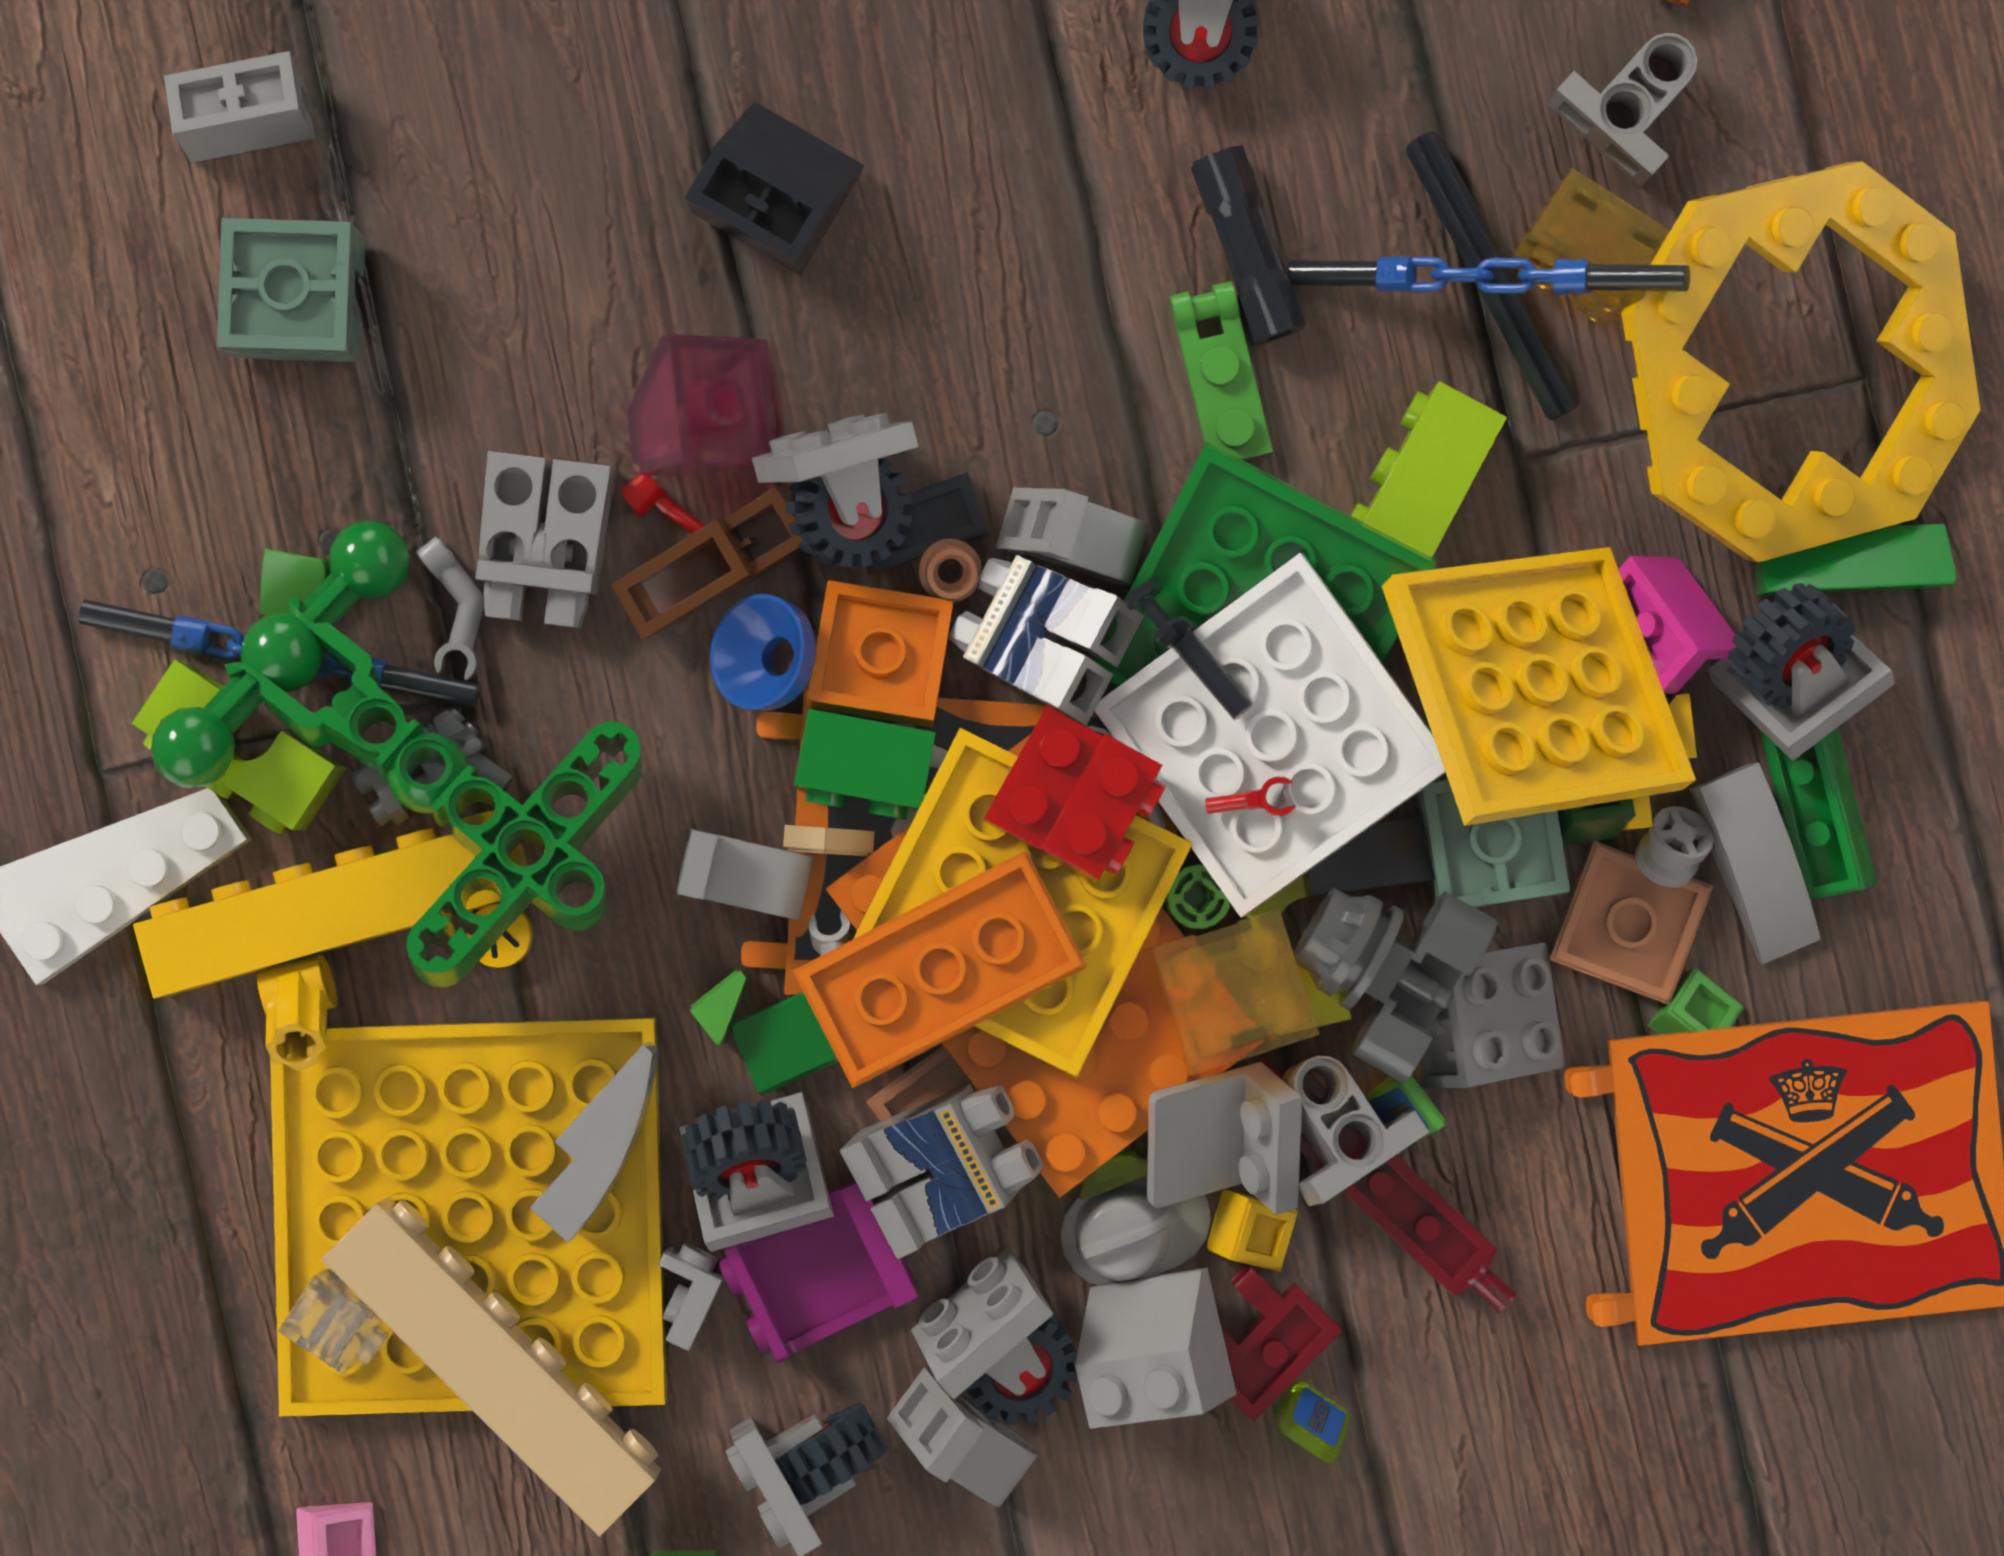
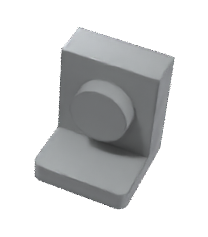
[658,1243,724,1351]

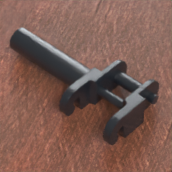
[1126,578,1254,720]

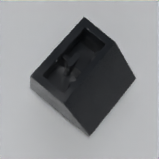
[684,101,865,276]

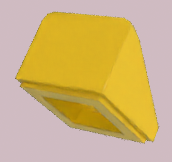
[1207,1189,1298,1272]

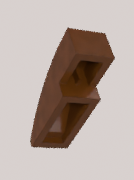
[611,486,803,640]

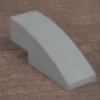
[1689,762,1821,964]
[530,1042,659,1243]

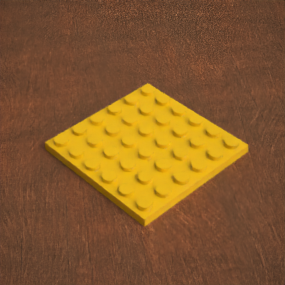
[270,1018,667,1417]

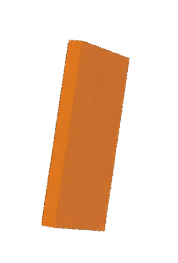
[793,850,1087,1089]

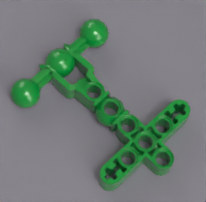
[151,520,643,988]

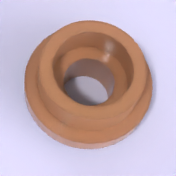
[918,538,982,602]

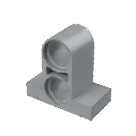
[1547,33,1698,187]
[996,487,1149,586]
[676,828,814,920]
[1282,1056,1429,1206]
[887,1367,1039,1507]

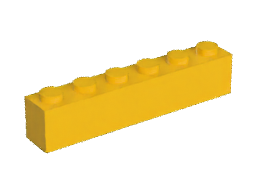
[133,811,528,999]

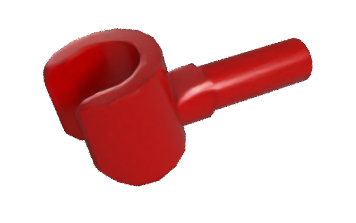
[620,475,706,535]
[1205,776,1296,816]

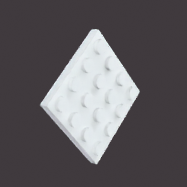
[1095,553,1446,918]

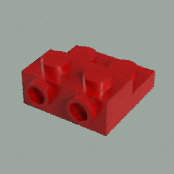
[983,705,1167,884]

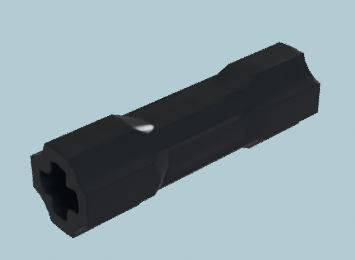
[1191,145,1306,346]

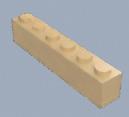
[321,1197,661,1537]

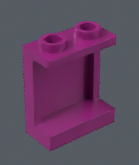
[719,1180,920,1364]

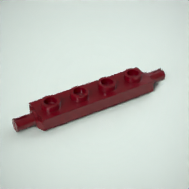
[1255,1055,1516,1312]

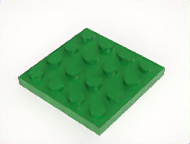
[1094,442,1436,687]

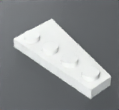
[0,788,252,985]

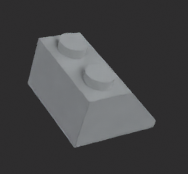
[1075,1268,1236,1429]

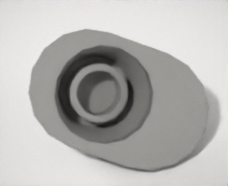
[1060,1170,1211,1285]

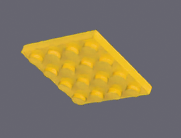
[1382,547,1696,826]
[853,728,1193,1077]

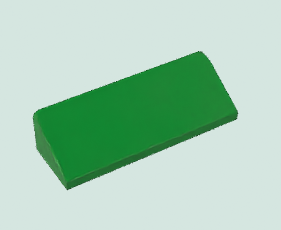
[1754,524,1957,596]
[1759,727,1877,901]
[730,992,839,1096]

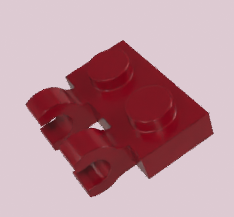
[1221,1264,1343,1422]

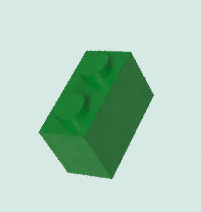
[794,709,936,820]

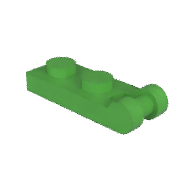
[1169,281,1273,461]

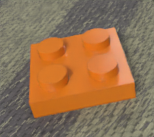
[806,580,954,728]

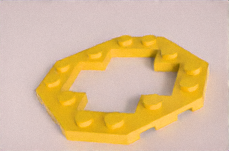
[1621,161,1981,562]

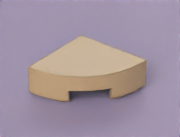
[783,825,875,856]

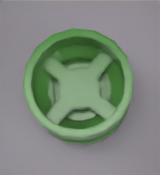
[1162,864,1230,929]

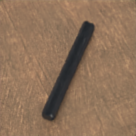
[1406,131,1579,420]

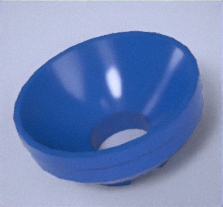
[710,594,816,711]

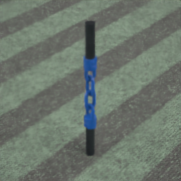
[1287,256,1690,295]
[79,599,480,709]

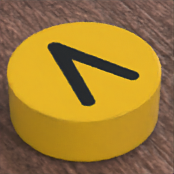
[467,904,533,968]

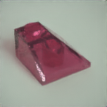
[627,334,777,476]

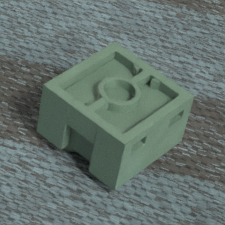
[217,218,365,362]
[1414,780,1570,907]

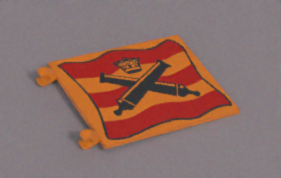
[1564,1000,2004,1346]

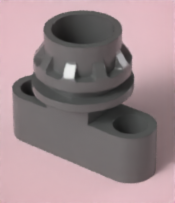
[1291,888,1498,1083]

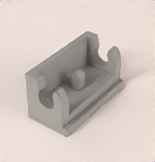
[164,51,315,163]

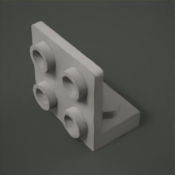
[1416,943,1564,1089]
[1147,1062,1302,1215]

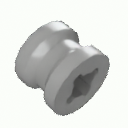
[1634,806,1714,888]

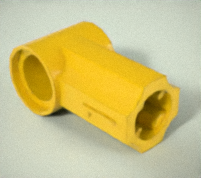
[257,953,338,1071]

